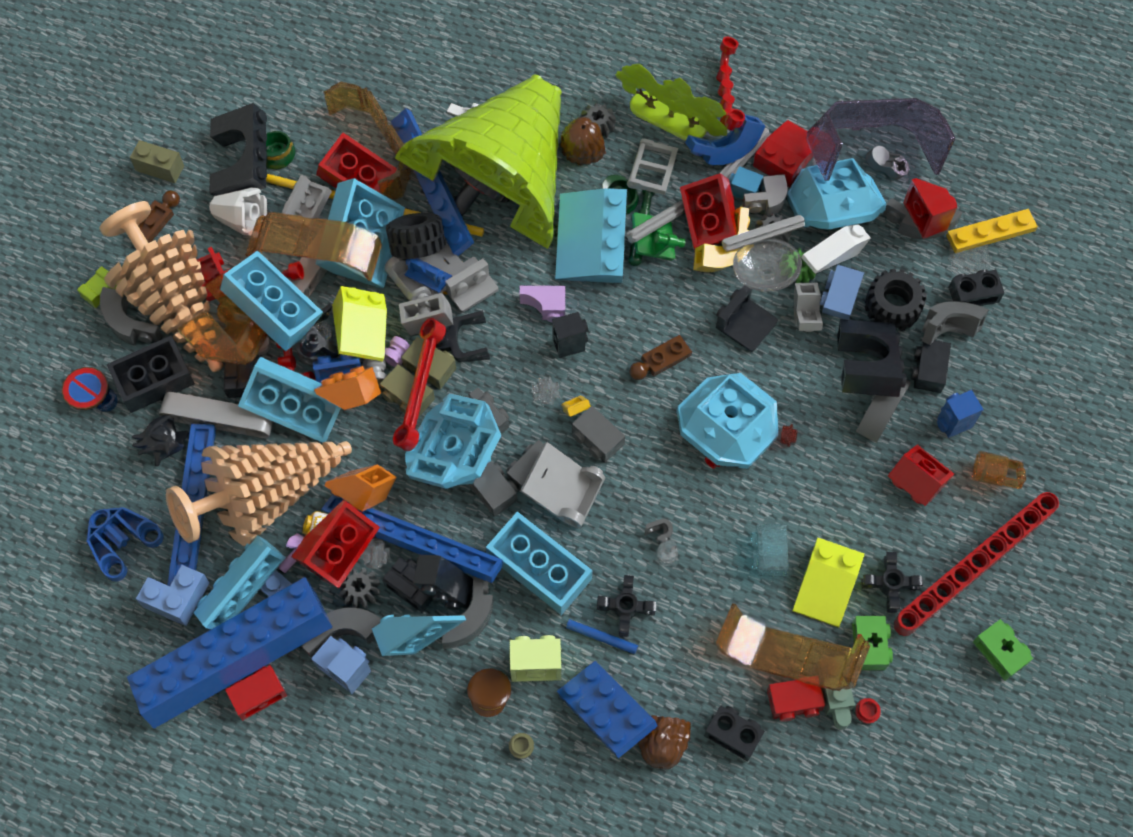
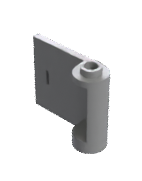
[385,243,467,301]
[520,442,605,528]

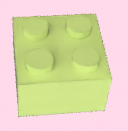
[510,635,561,682]

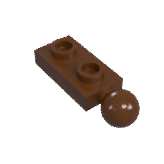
[138,190,180,243]
[629,335,692,380]

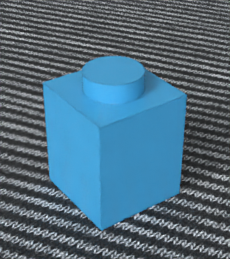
[729,166,764,199]

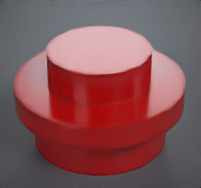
[855,698,881,724]

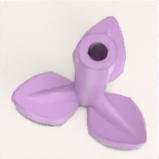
[279,533,304,573]

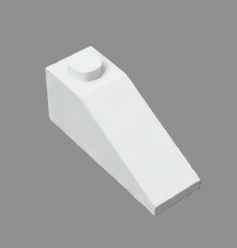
[801,224,871,274]

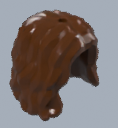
[560,117,606,166]
[638,715,691,770]

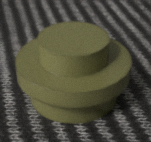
[509,733,534,759]

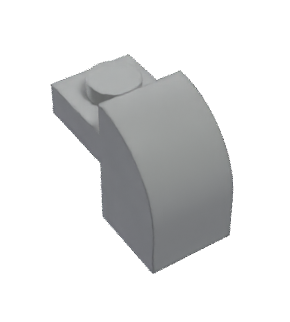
[742,174,787,217]
[794,283,823,332]

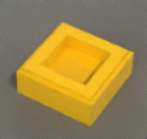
[561,395,591,417]

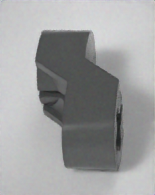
[866,146,909,180]

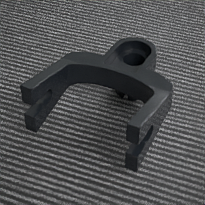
[300,303,340,358]
[436,310,490,362]

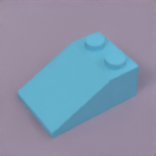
[372,615,466,656]

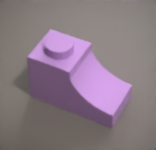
[520,286,565,322]

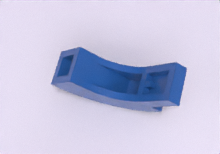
[685,114,765,165]

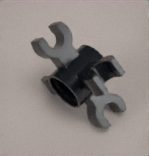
[861,552,923,613]
[596,575,656,637]

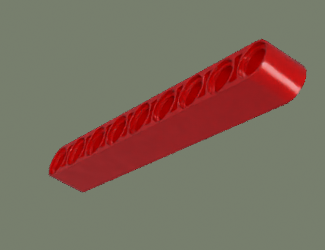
[893,492,1059,636]

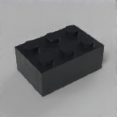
[106,335,195,413]

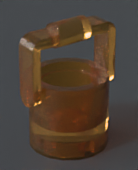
[972,451,1026,489]

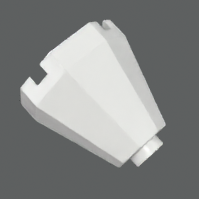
[209,188,267,236]

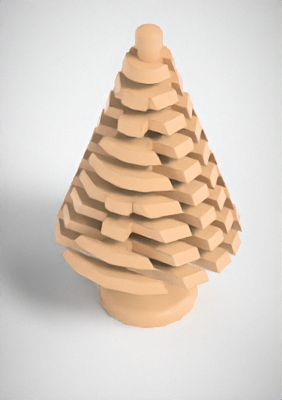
[99,201,223,372]
[166,441,352,546]

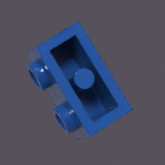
[937,390,984,438]

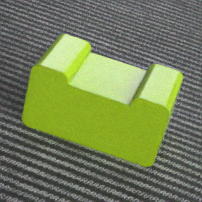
[77,266,117,308]

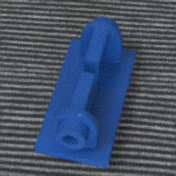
[404,258,453,293]

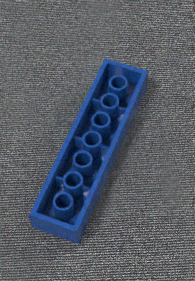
[127,577,333,728]

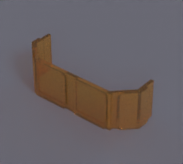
[323,81,411,201]
[245,212,382,281]
[716,603,870,691]

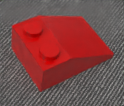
[753,120,824,188]
[316,133,398,193]
[680,173,737,250]
[291,500,380,588]

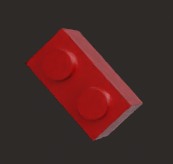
[225,665,287,721]
[767,676,825,722]

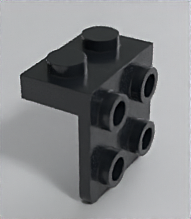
[716,284,778,352]

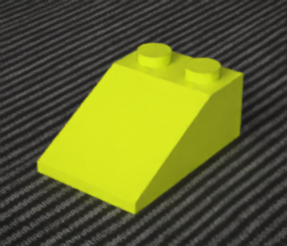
[332,286,387,362]
[793,538,864,628]

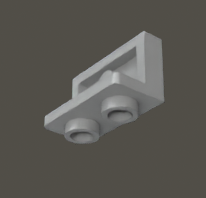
[282,175,332,229]

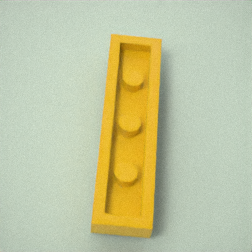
[946,209,1038,254]

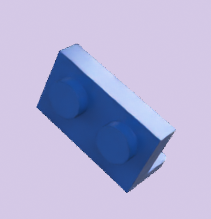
[313,354,361,383]

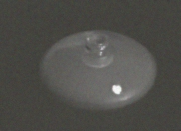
[733,238,802,292]

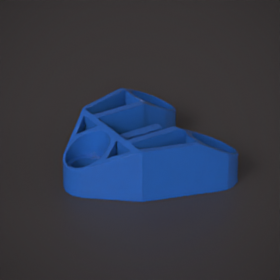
[87,507,164,582]

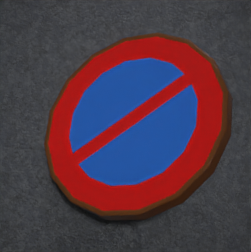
[61,367,109,410]

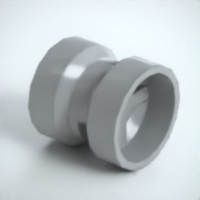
[363,359,387,387]

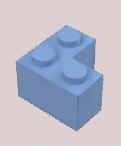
[820,265,864,320]
[136,565,209,626]
[311,636,371,694]

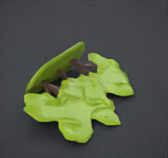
[615,64,727,140]

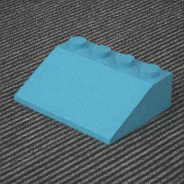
[316,178,405,288]
[555,188,627,283]

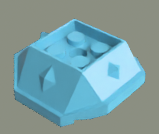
[787,158,886,229]
[676,373,779,469]
[405,393,502,489]

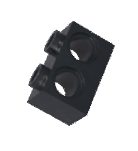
[948,269,1005,306]
[704,705,765,762]

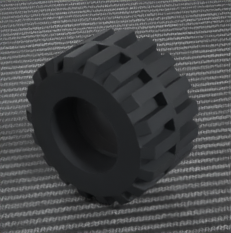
[386,213,446,259]
[865,269,927,331]

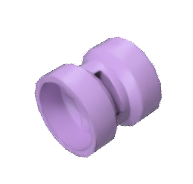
[384,336,410,367]

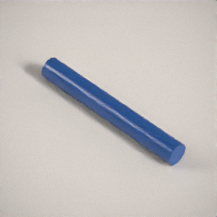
[566,619,638,654]

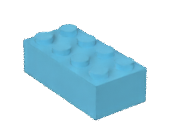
[486,512,593,615]

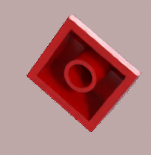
[903,178,957,239]
[888,444,954,506]

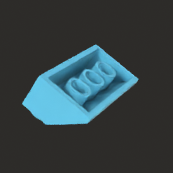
[220,251,323,351]
[238,357,341,443]
[194,535,286,629]

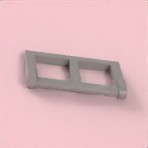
[627,139,678,195]

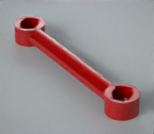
[393,318,446,451]

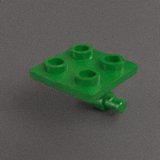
[632,212,685,261]

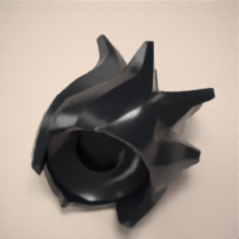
[132,415,189,466]

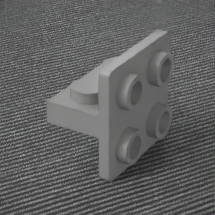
[445,257,498,313]

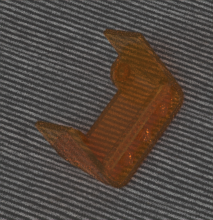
[177,267,268,365]

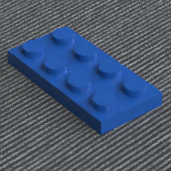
[557,661,657,758]

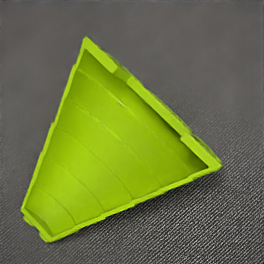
[395,74,562,249]

